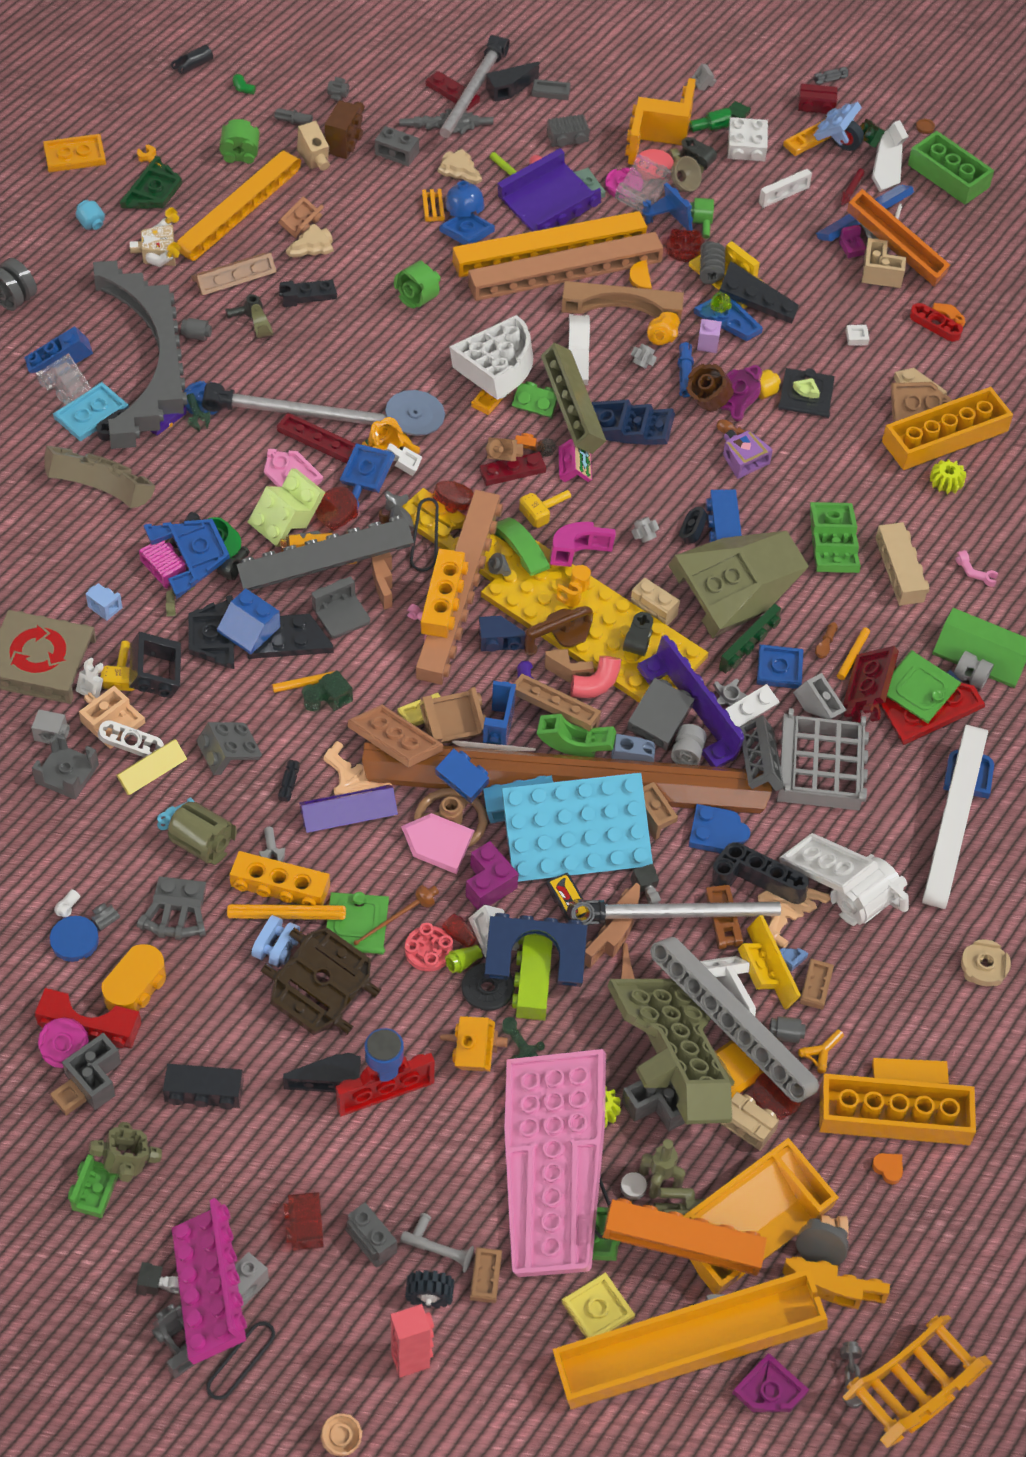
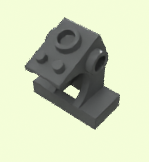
[152,1303,197,1379]

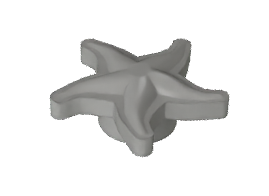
[713,679,748,707]

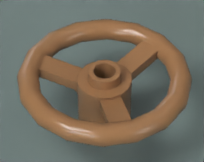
[414,788,488,848]

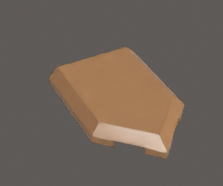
[890,382,953,422]

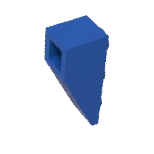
[24,326,93,374]

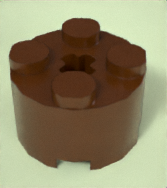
[687,363,734,412]

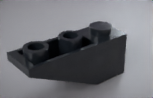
[486,61,540,102]

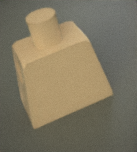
[297,121,330,171]

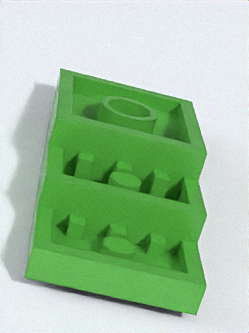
[810,502,860,573]

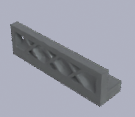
[740,715,784,791]

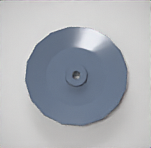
[385,390,445,436]

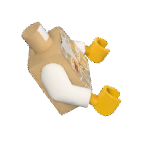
[130,207,181,267]

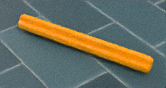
[227,904,346,920]

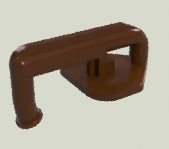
[525,606,593,656]

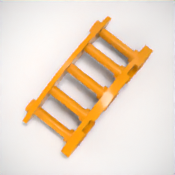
[843,1315,993,1448]

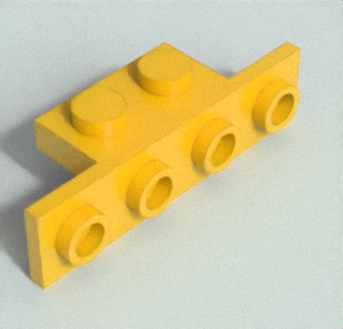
[738,915,801,1009]

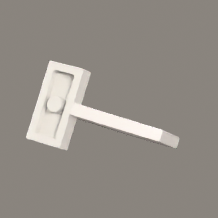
[872,120,909,192]
[700,956,756,1016]

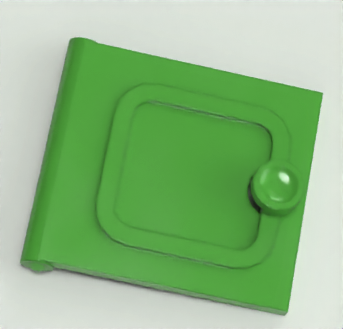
[887,650,961,723]
[326,892,389,955]

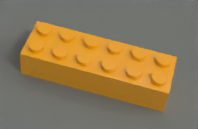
[882,387,1013,470]
[819,1073,976,1145]

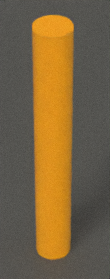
[837,627,870,680]
[272,670,340,693]

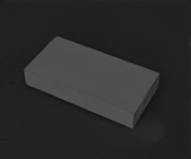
[532,79,571,100]

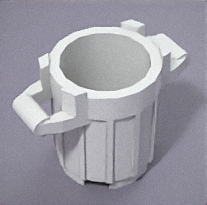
[830,854,909,926]

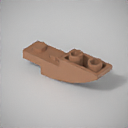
[584,883,640,968]

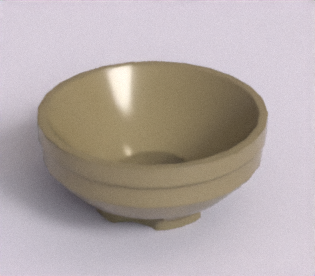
[671,156,702,192]

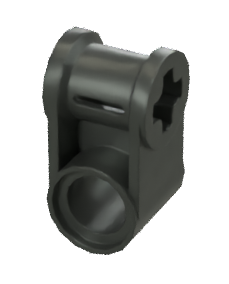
[680,137,717,171]
[623,612,653,656]

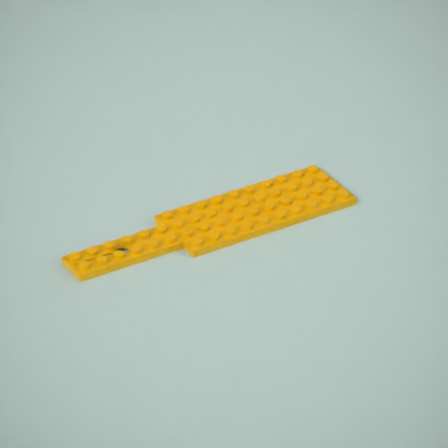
[402,488,709,703]

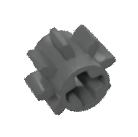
[327,77,349,101]

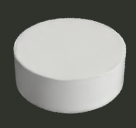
[621,1172,647,1200]

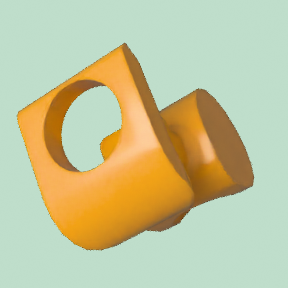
[556,565,591,607]

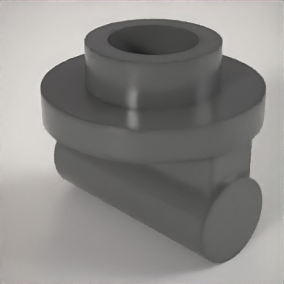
[488,553,511,576]
[91,903,120,931]

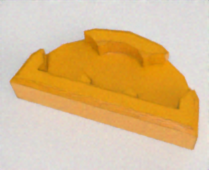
[629,260,652,289]

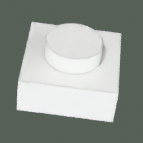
[846,325,869,345]

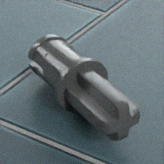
[275,108,313,125]

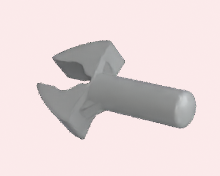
[259,826,285,862]

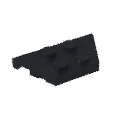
[188,595,235,669]
[247,614,334,659]

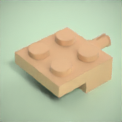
[79,686,146,749]

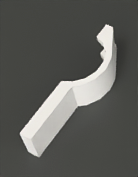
[569,314,590,385]

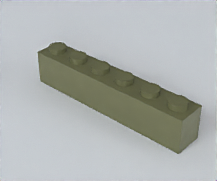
[541,343,606,454]

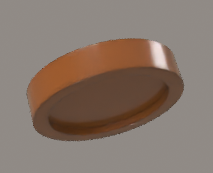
[916,119,935,134]

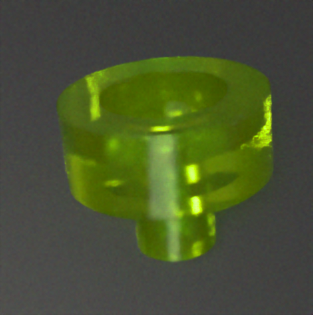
[711,292,732,313]

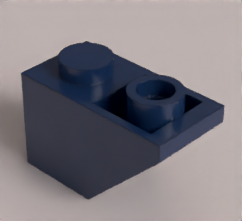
[478,616,526,652]

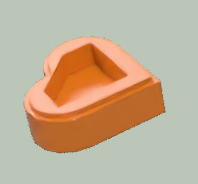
[872,1153,903,1185]

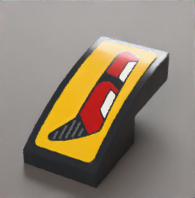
[545,873,586,923]

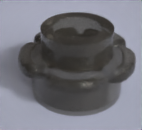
[536,439,557,457]

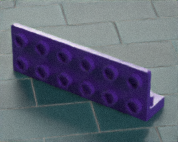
[637,635,744,767]

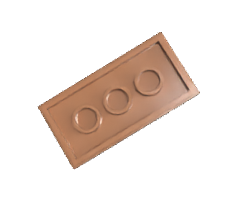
[348,705,443,767]

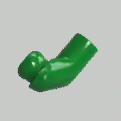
[232,74,256,95]

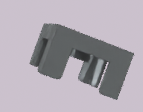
[32,733,99,800]

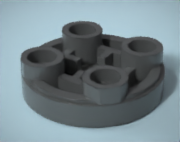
[796,1218,849,1266]

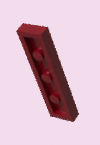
[277,413,356,464]

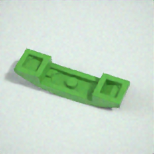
[495,517,550,576]

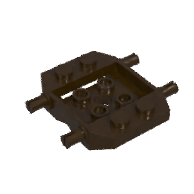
[260,927,381,1035]

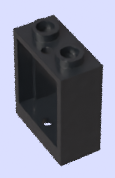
[129,631,181,698]

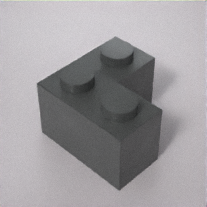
[62,1033,121,1110]
[621,1080,685,1132]

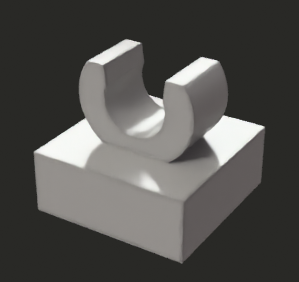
[692,63,717,91]

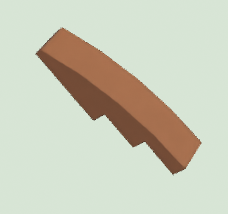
[371,553,392,610]

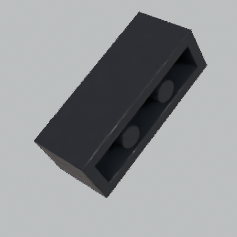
[163,1063,244,1109]

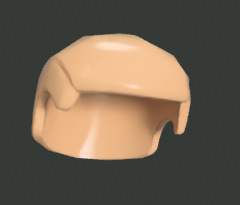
[320,1413,362,1457]

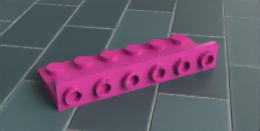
[172,1198,247,1364]

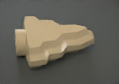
[438,149,482,185]
[286,224,334,258]

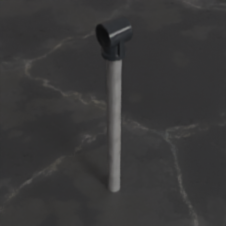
[440,34,510,138]
[201,382,386,425]
[567,899,781,925]

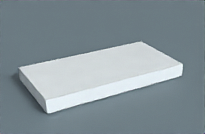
[779,833,878,894]

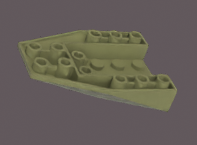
[668,531,809,639]

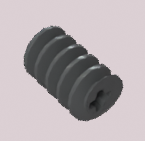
[700,241,725,284]

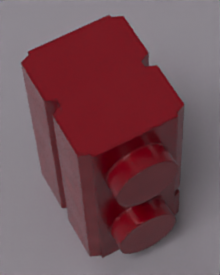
[798,84,838,114]

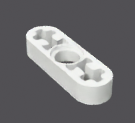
[98,720,164,757]

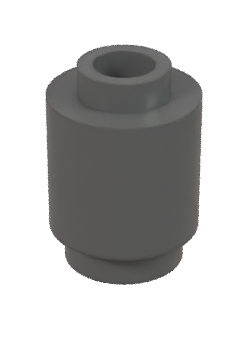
[181,318,212,341]
[769,1016,806,1043]

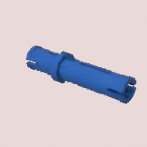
[678,342,694,398]

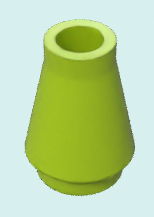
[445,945,483,973]

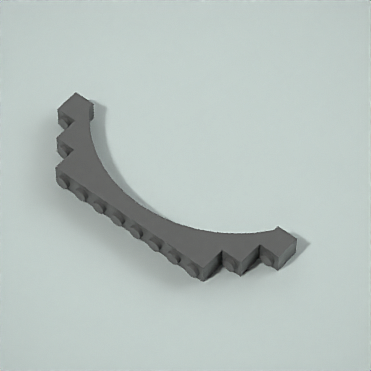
[93,261,187,449]

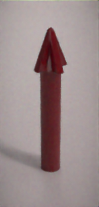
[841,168,865,206]

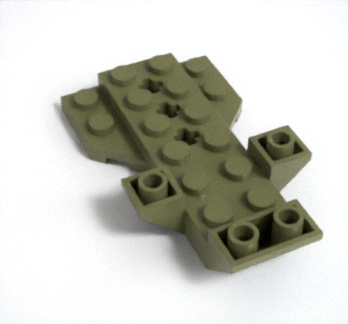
[607,979,735,1124]

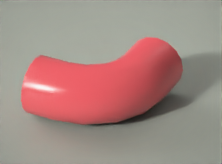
[570,656,622,699]

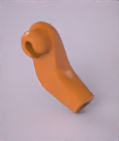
[932,303,965,327]

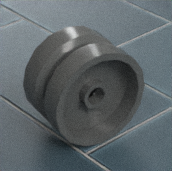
[0,258,37,311]

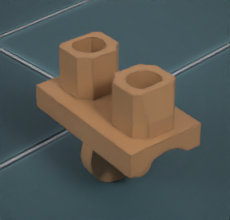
[486,437,523,461]

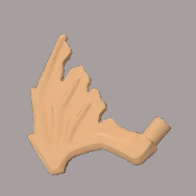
[324,741,392,795]
[758,888,831,948]

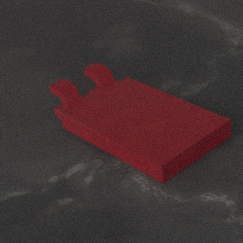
[843,646,899,723]

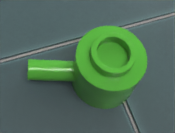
[690,198,714,239]

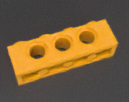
[421,548,469,638]
[229,851,330,905]

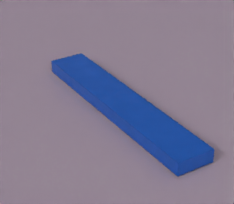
[816,185,914,241]

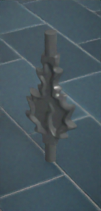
[399,108,494,134]

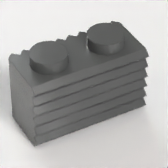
[547,114,590,147]

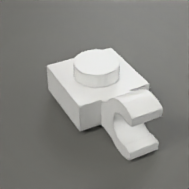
[385,443,422,476]

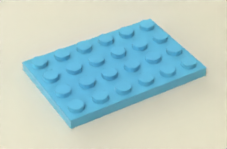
[501,773,653,882]

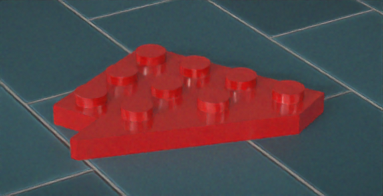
[879,666,985,745]

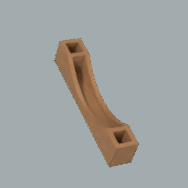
[562,281,684,324]

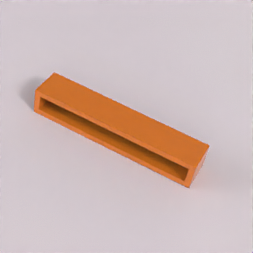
[847,189,950,287]
[603,1199,767,1276]

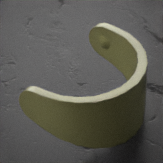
[251,304,274,338]

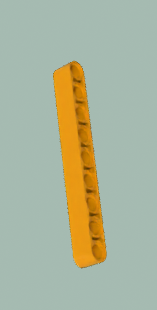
[177,151,301,261]

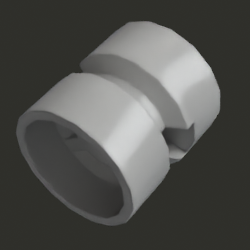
[954,651,994,690]
[671,724,707,765]

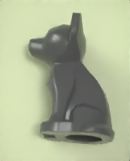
[384,491,414,532]

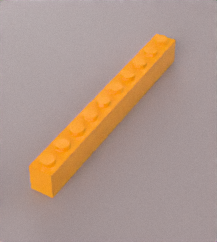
[452,211,647,278]

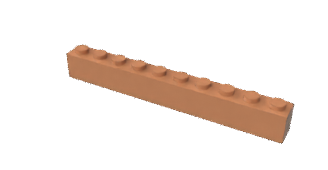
[468,232,663,301]
[416,490,503,685]

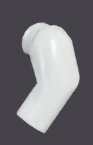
[54,889,81,917]

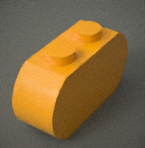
[102,944,166,1011]

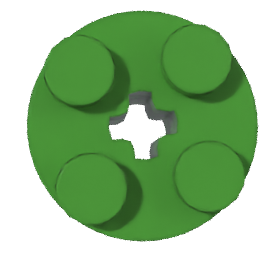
[219,119,260,164]
[394,260,440,309]

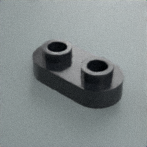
[679,507,708,544]

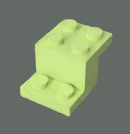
[247,469,326,547]

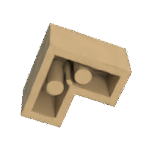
[862,238,906,288]

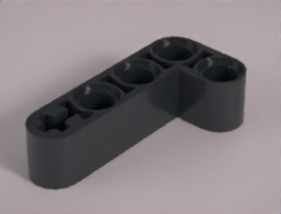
[712,842,809,904]

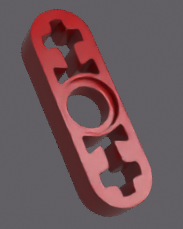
[910,303,963,342]

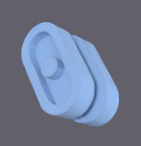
[251,915,300,967]

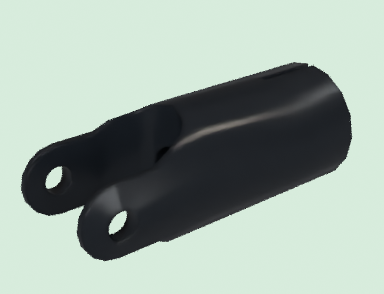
[171,44,213,74]

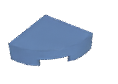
[779,948,808,972]

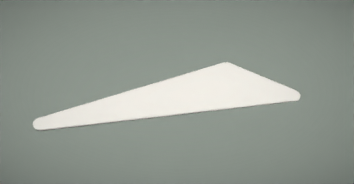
[452,741,536,751]

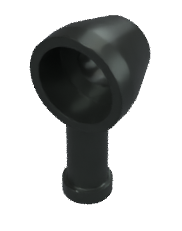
[225,294,263,319]
[216,546,250,580]

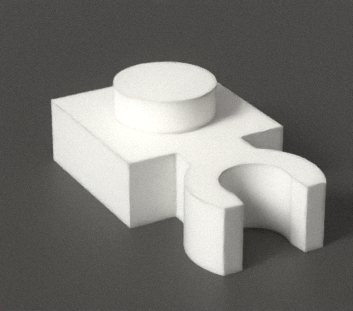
[76,658,103,698]

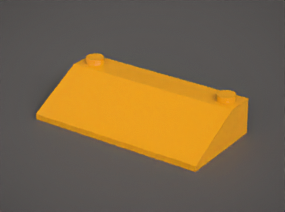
[683,1138,839,1294]

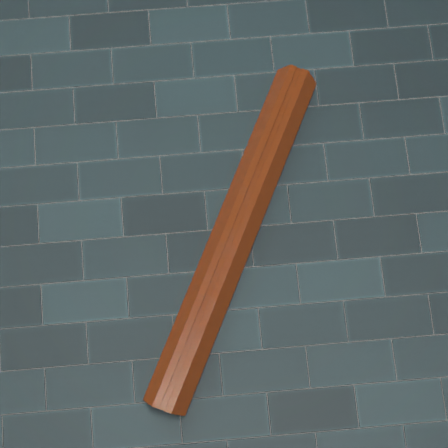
[362,741,772,814]

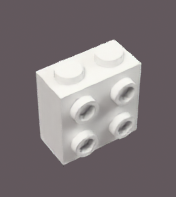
[727,117,768,161]

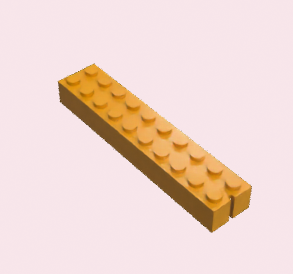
[552,1269,828,1409]

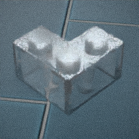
[36,353,92,405]

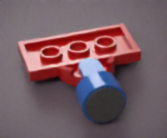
[336,1028,435,1117]

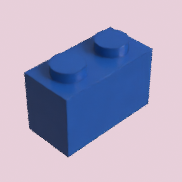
[435,748,489,804]

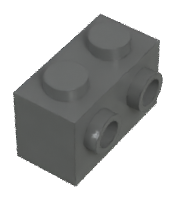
[375,126,419,166]

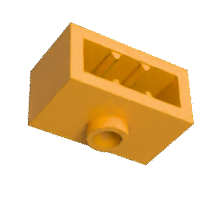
[452,1016,495,1072]

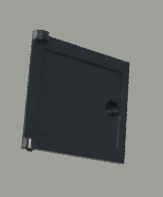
[777,368,835,418]

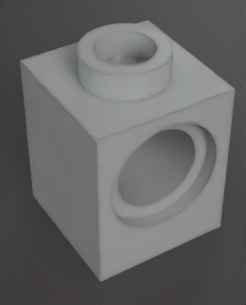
[31,710,70,744]

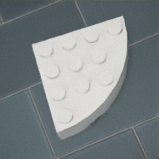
[449,315,534,400]

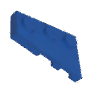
[693,295,763,341]

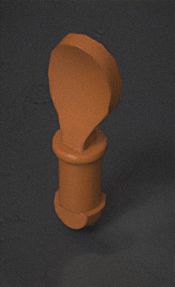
[716,419,755,435]
[815,622,838,659]

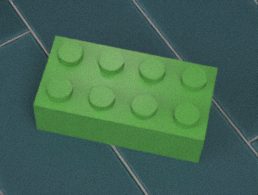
[908,131,994,205]

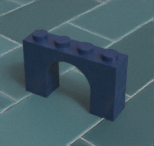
[484,913,588,987]

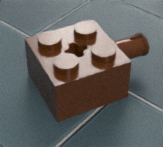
[324,100,365,159]

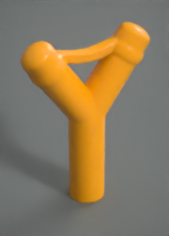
[798,1029,844,1074]

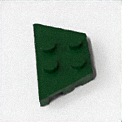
[120,155,182,208]

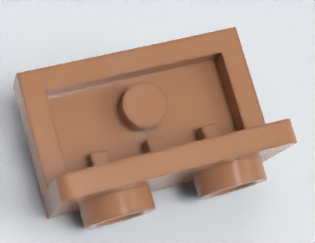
[278,196,324,238]

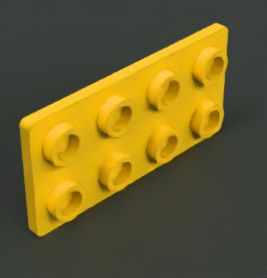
[688,241,765,308]

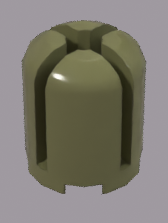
[168,802,237,865]

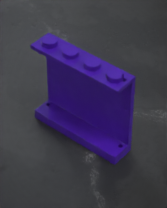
[497,148,601,232]

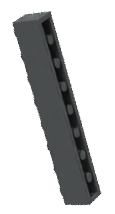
[237,516,414,591]

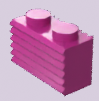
[139,541,187,588]

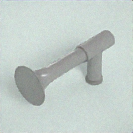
[401,1213,474,1272]

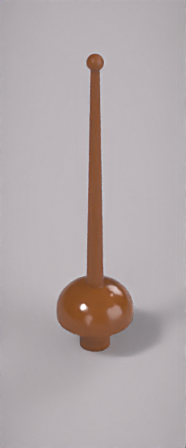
[354,885,439,945]

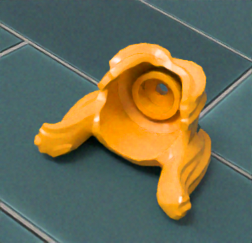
[362,417,420,454]

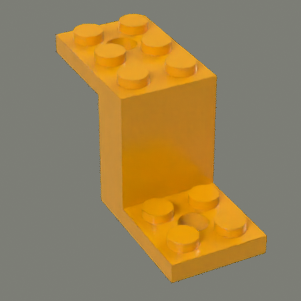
[625,78,696,165]

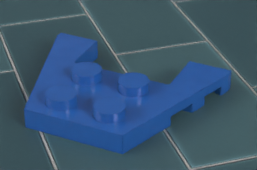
[143,519,230,599]

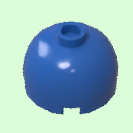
[445,181,485,217]

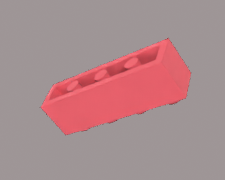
[390,1304,434,1378]

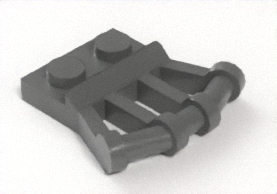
[137,876,207,940]

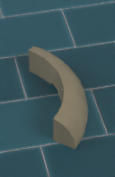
[44,446,155,508]

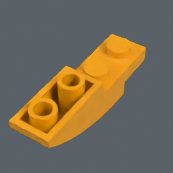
[782,1257,890,1309]

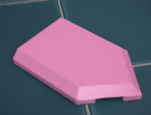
[264,449,323,487]
[401,813,474,874]

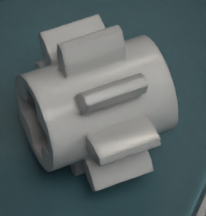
[631,344,657,369]
[631,516,659,543]

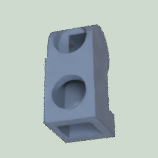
[611,734,655,762]

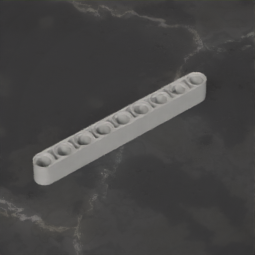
[650,937,819,1102]

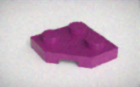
[732,1353,809,1412]

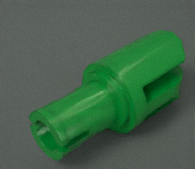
[689,108,731,133]

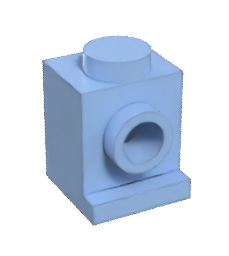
[86,583,123,621]

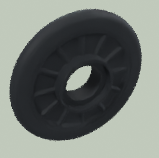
[461,963,515,1011]

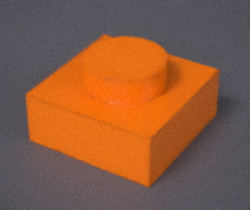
[515,433,538,451]

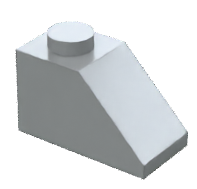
[793,673,846,719]

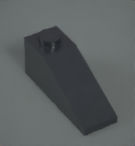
[283,1053,361,1093]

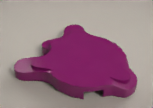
[720,365,762,421]

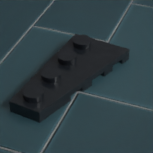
[718,261,799,324]

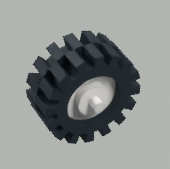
[405,1270,454,1308]

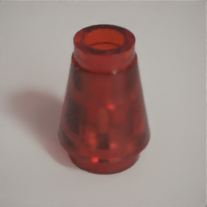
[442,913,477,948]

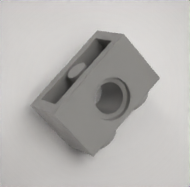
[235,1252,269,1309]

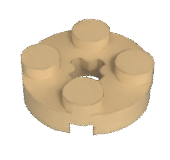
[961,939,1011,986]

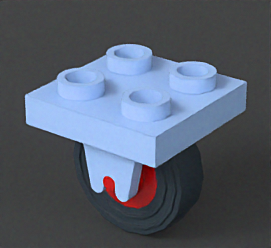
[814,102,864,151]

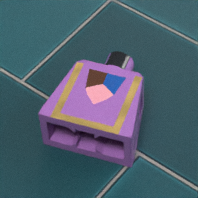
[723,430,773,479]

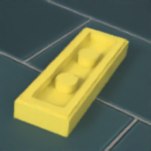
[116,739,187,795]

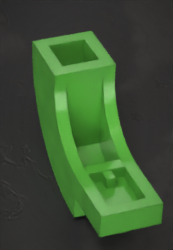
[537,714,616,757]

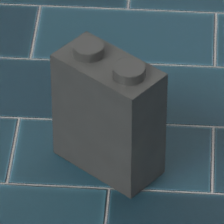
[627,678,694,751]

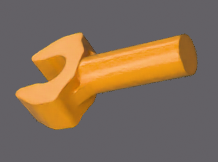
[137,145,162,167]

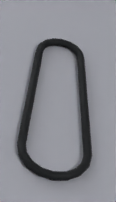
[410,498,439,572]

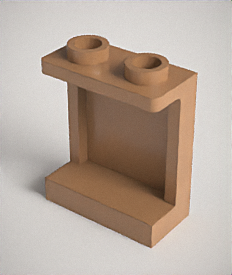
[419,687,487,744]

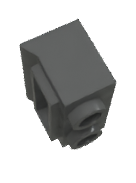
[345,1203,397,1268]

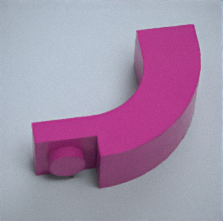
[550,522,616,567]

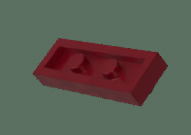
[426,71,480,111]
[480,452,546,486]

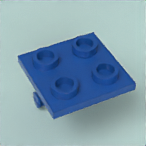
[642,183,693,233]

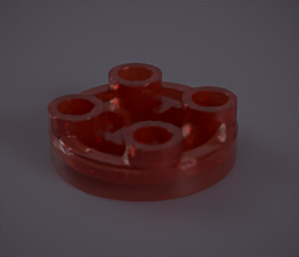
[666,229,705,262]
[432,481,474,513]
[315,487,359,530]
[752,1072,802,1120]

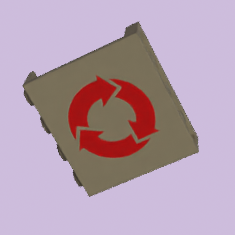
[0,610,96,704]

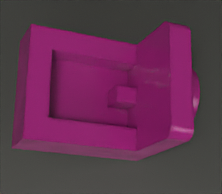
[839,225,866,258]

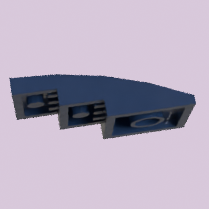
[591,399,675,445]

